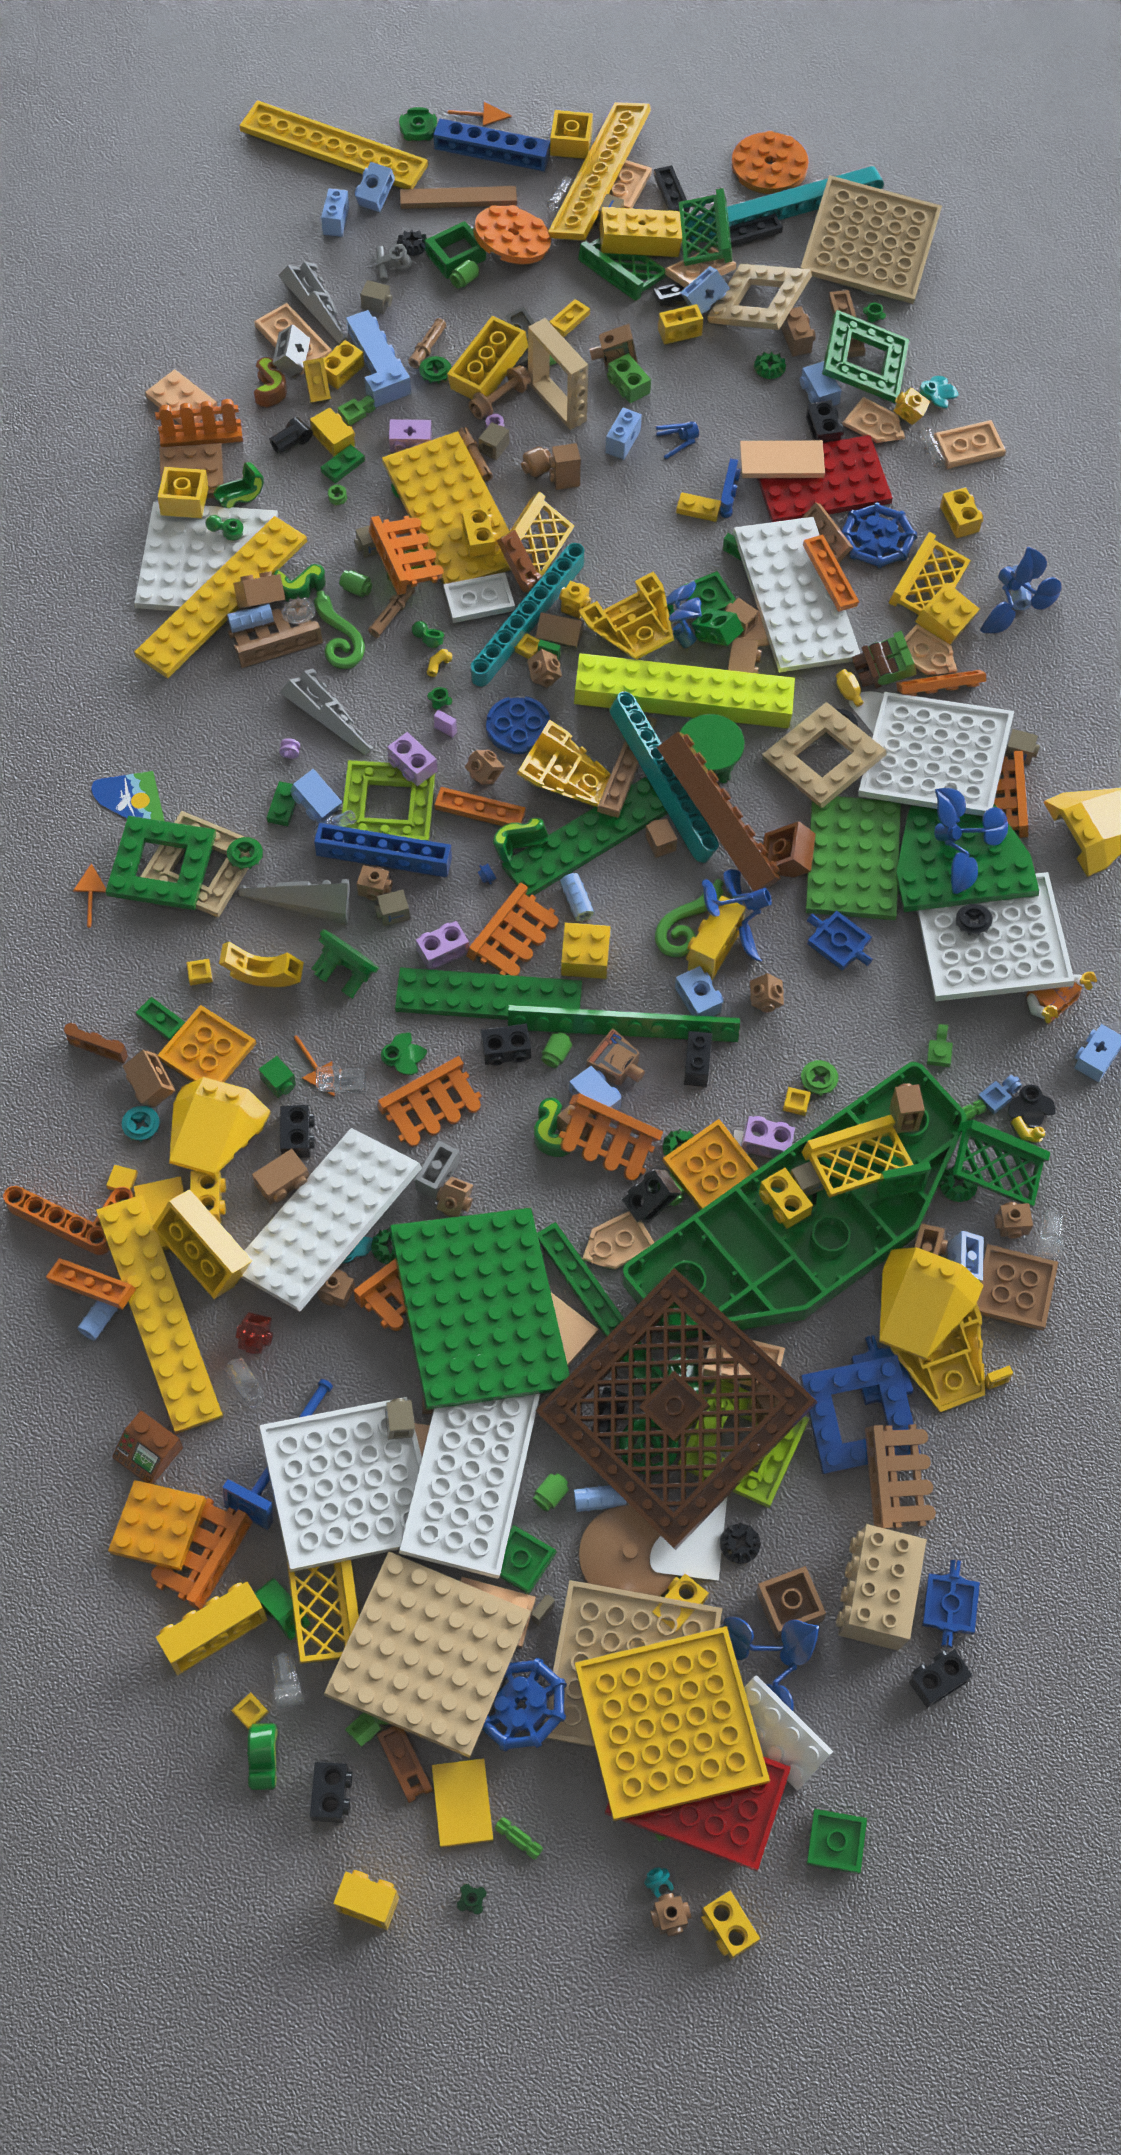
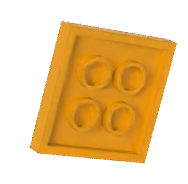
[157,1005,256,1082]
[662,1119,758,1210]
[108,1480,207,1571]

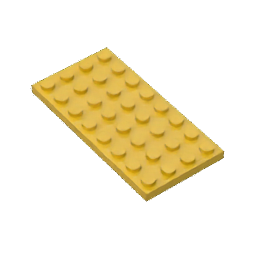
[382,431,511,584]

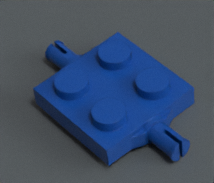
[807,911,873,971]
[851,1335,914,1405]
[922,1560,980,1648]

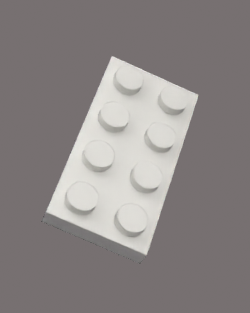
[744,1675,833,1791]

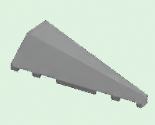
[278,262,348,344]
[280,669,373,755]
[239,879,350,925]

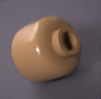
[521,446,551,477]

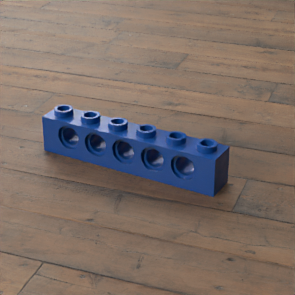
[433,118,550,172]
[314,823,452,877]

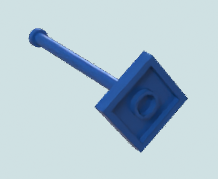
[222,1379,333,1530]

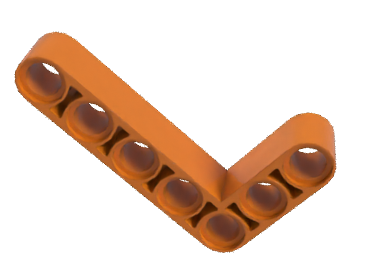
[3,1186,133,1255]

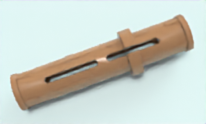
[408,318,447,369]
[458,427,493,482]
[368,585,415,638]

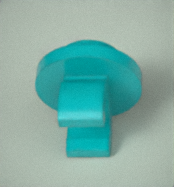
[644,1867,674,1898]

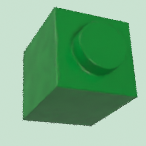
[258,1056,296,1098]

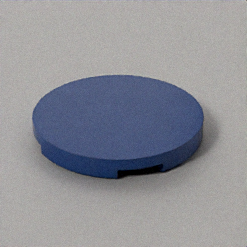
[486,697,551,754]

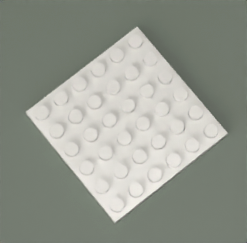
[135,502,278,612]
[858,692,1014,816]
[917,872,1074,1001]
[259,1397,422,1572]

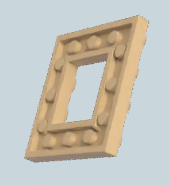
[707,264,812,330]
[762,702,887,808]
[140,811,250,918]

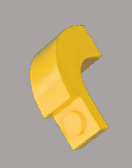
[219,942,304,987]

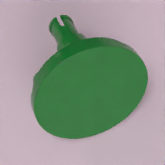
[680,714,744,783]
[311,929,379,999]

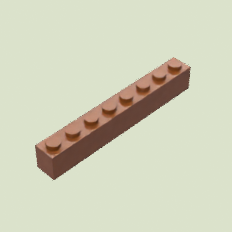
[657,732,781,892]

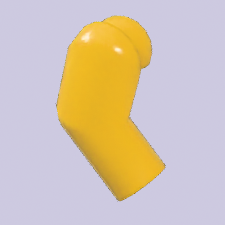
[427,649,453,677]
[1011,1116,1045,1143]

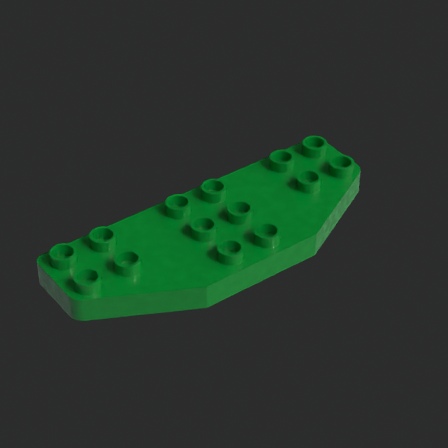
[622,1062,966,1340]

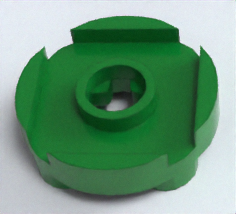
[399,107,437,141]

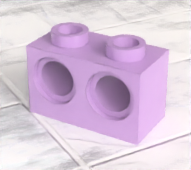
[387,732,437,786]
[416,921,469,970]
[741,1116,795,1159]

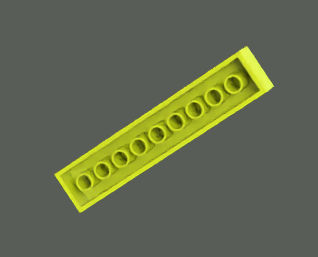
[574,653,795,729]

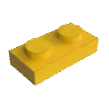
[549,299,590,337]
[302,357,331,403]
[676,492,721,522]

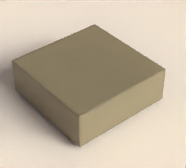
[532,1595,555,1626]

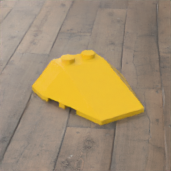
[578,571,674,660]
[516,720,611,807]
[1043,788,1121,877]
[169,1077,270,1176]
[879,1247,984,1360]
[890,1303,985,1412]

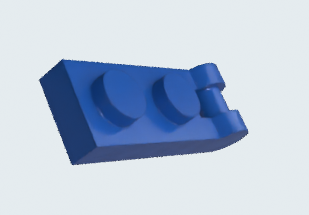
[720,458,741,518]

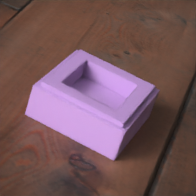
[434,710,457,738]

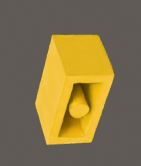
[310,408,355,457]

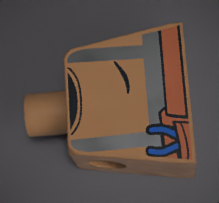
[589,324,638,368]
[586,1029,645,1085]

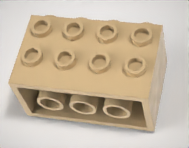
[836,1524,927,1651]

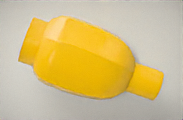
[835,669,864,707]

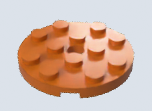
[731,131,809,194]
[473,205,551,264]

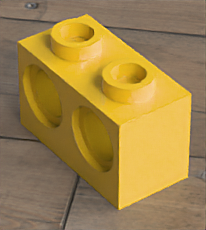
[658,304,703,345]
[323,340,364,390]
[940,487,983,538]
[462,506,498,557]
[759,1168,813,1229]
[190,1171,226,1223]
[652,1574,709,1632]
[701,1890,760,1960]

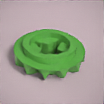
[801,1060,838,1096]

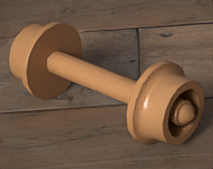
[468,365,531,420]

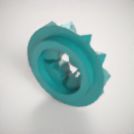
[122,1106,160,1142]

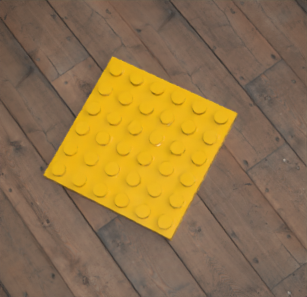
[574,1626,770,1821]

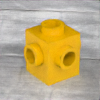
[893,388,930,425]
[559,581,591,619]

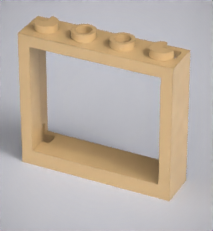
[528,318,588,430]

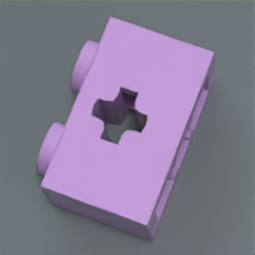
[389,419,432,452]

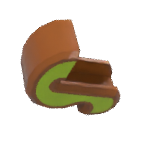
[254,357,287,407]

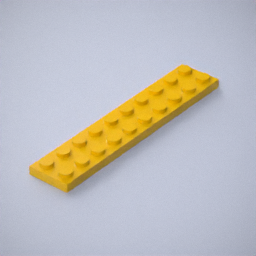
[239,100,428,189]
[548,102,651,240]
[134,516,307,678]
[96,1194,223,1434]

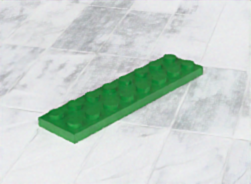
[502,777,668,897]
[395,967,582,1020]

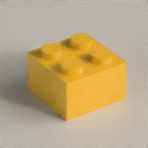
[550,110,593,159]
[158,467,209,518]
[915,583,980,645]
[561,923,610,979]
[333,1870,399,1930]

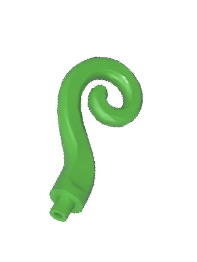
[314,591,365,669]
[655,879,724,958]

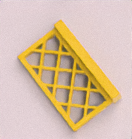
[492,491,574,587]
[888,532,971,615]
[802,1115,914,1197]
[287,1560,359,1664]

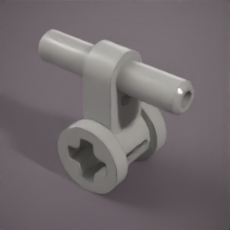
[376,244,412,281]

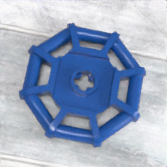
[841,503,917,568]
[482,1658,567,1752]

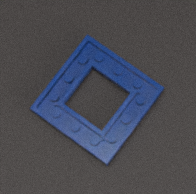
[800,1355,920,1474]

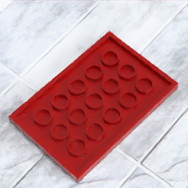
[757,435,893,522]
[605,1756,791,1872]

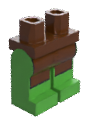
[852,630,917,689]

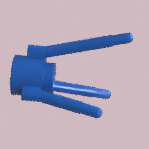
[656,421,699,459]

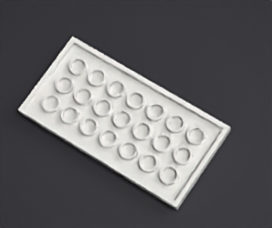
[733,517,860,673]
[241,1128,422,1312]
[399,1394,540,1579]

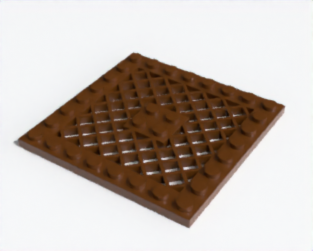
[535,1268,817,1550]

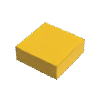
[515,633,540,659]
[186,959,213,986]
[783,1087,811,1116]
[106,1165,138,1191]
[985,1365,1013,1390]
[231,1692,269,1730]

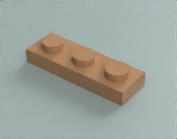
[802,502,853,563]

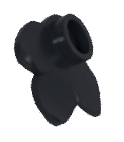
[1009,1084,1056,1129]

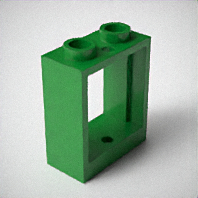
[425,221,486,279]

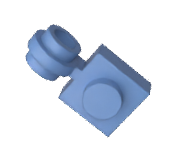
[978,1075,1022,1114]

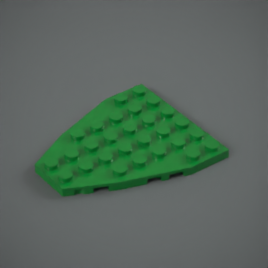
[896,804,1040,912]

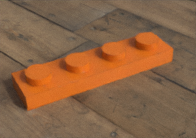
[803,534,859,612]
[896,670,986,696]
[434,787,526,826]
[46,1258,136,1310]

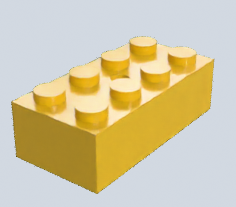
[599,207,682,257]
[447,316,528,399]
[152,1189,252,1299]
[156,1582,267,1676]

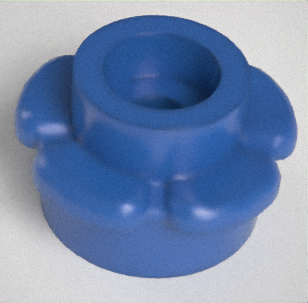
[478,863,497,885]

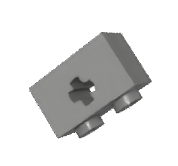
[272,324,310,377]
[415,1140,460,1201]

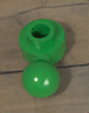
[205,515,244,541]
[412,621,444,648]

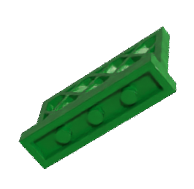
[679,188,733,266]
[578,237,667,301]
[953,1119,1050,1207]

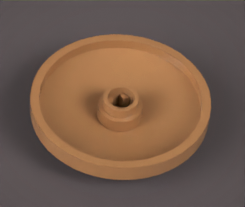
[579,1505,677,1597]

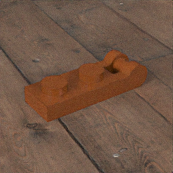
[496,530,542,593]
[64,1023,128,1064]
[377,1726,433,1803]

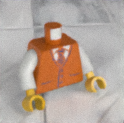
[1026,971,1097,1024]

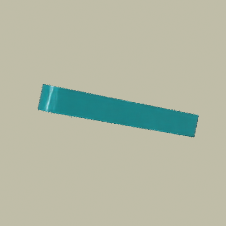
[471,543,584,687]
[609,691,719,863]

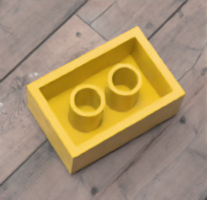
[686,895,746,980]

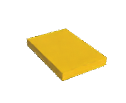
[134,1176,184,1250]
[432,1758,493,1848]

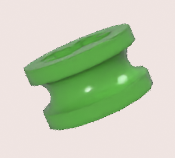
[328,485,347,505]

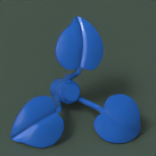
[980,547,1062,633]
[666,581,702,648]
[934,788,1008,894]
[702,869,772,961]
[722,1617,819,1711]

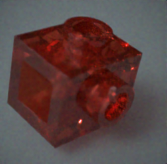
[236,1312,273,1354]

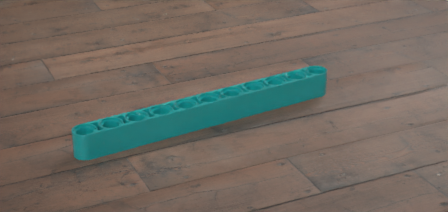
[686,166,884,243]

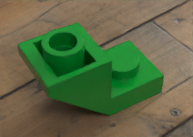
[255,1578,311,1640]

